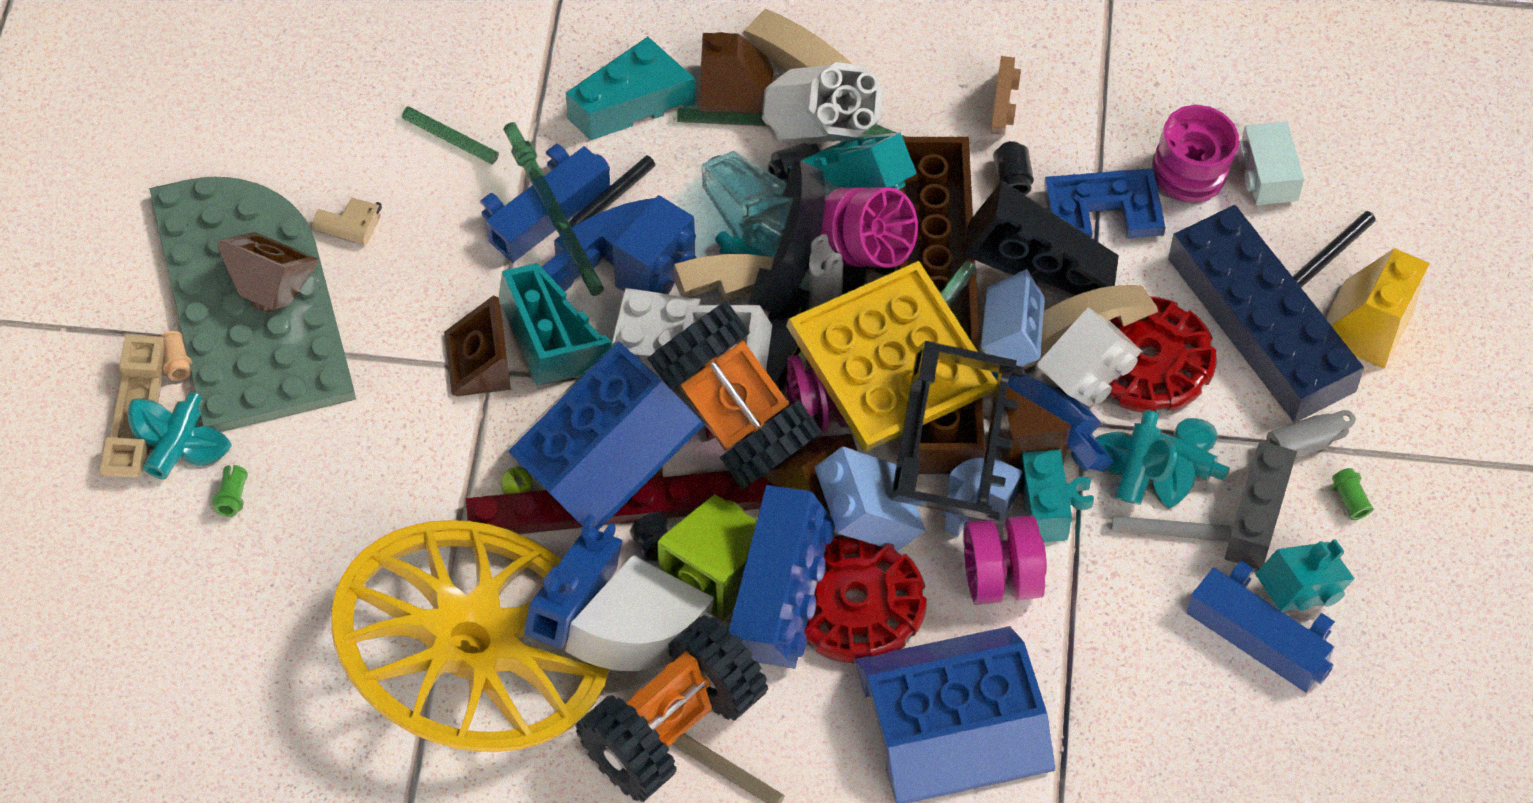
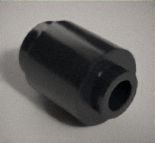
[993,141,1034,195]
[768,143,821,187]

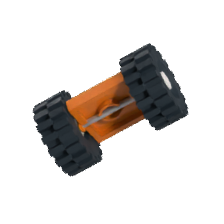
[647,301,822,489]
[575,615,768,802]

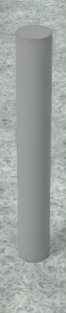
[1111,516,1231,541]

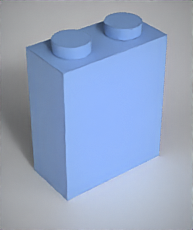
[815,446,926,551]

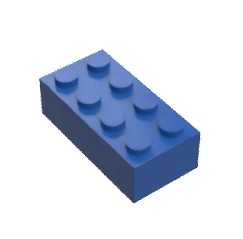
[729,485,835,669]

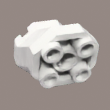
[762,62,884,145]

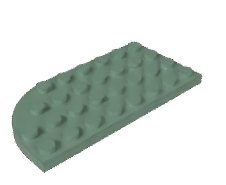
[149,177,356,432]

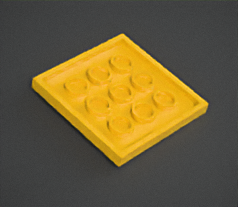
[786,261,997,452]

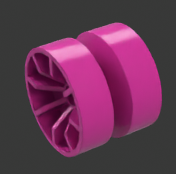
[820,187,918,268]
[963,515,1047,605]

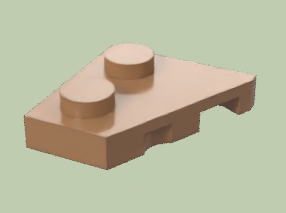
[991,56,1021,135]

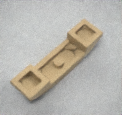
[1023,285,1158,369]
[100,335,164,478]

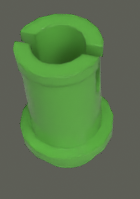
[212,465,248,517]
[1332,468,1374,520]

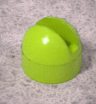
[501,466,532,494]

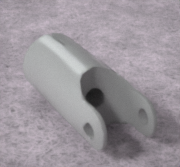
[809,234,843,306]
[1266,410,1356,459]

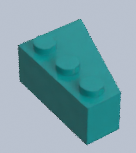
[566,36,696,140]
[789,132,917,198]
[499,263,612,386]

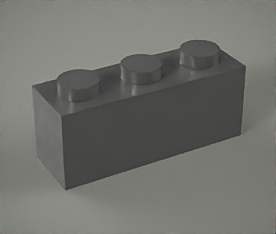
[1224,440,1297,570]

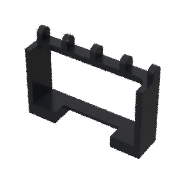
[890,341,1025,522]

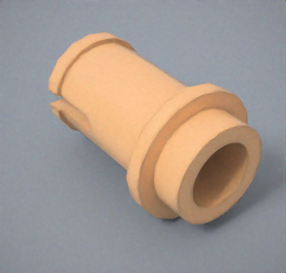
[160,331,193,381]

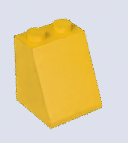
[1325,248,1430,369]

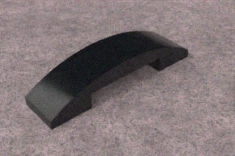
[748,159,825,315]

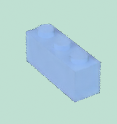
[979,269,1045,367]

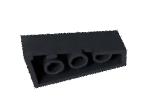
[963,181,1119,298]

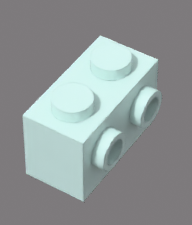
[1237,121,1304,206]

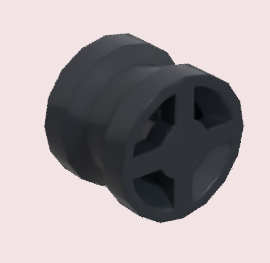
[630,512,668,561]

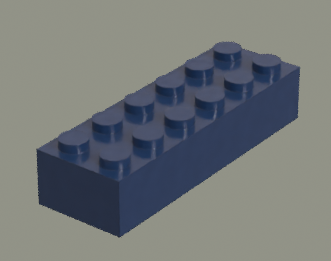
[1168,205,1364,423]

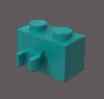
[1020,449,1094,542]
[1255,539,1355,612]

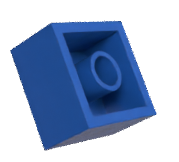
[612,195,697,294]

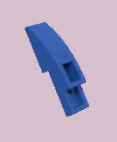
[542,198,655,292]
[991,371,1115,472]

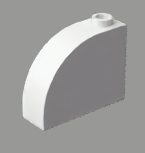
[565,555,715,671]

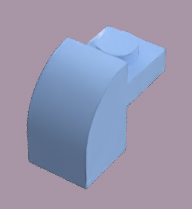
[942,458,1023,537]

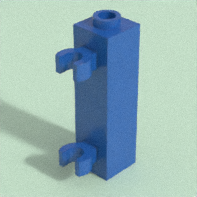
[480,143,610,263]
[524,515,623,649]
[1186,560,1335,693]

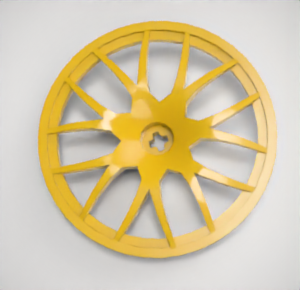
[331,520,609,752]

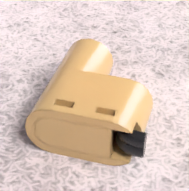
[312,198,382,245]

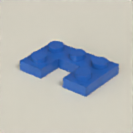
[1044,168,1166,239]

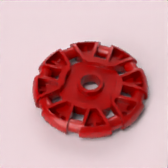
[1106,296,1217,413]
[804,535,927,664]

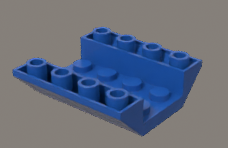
[506,341,705,530]
[855,626,1056,803]

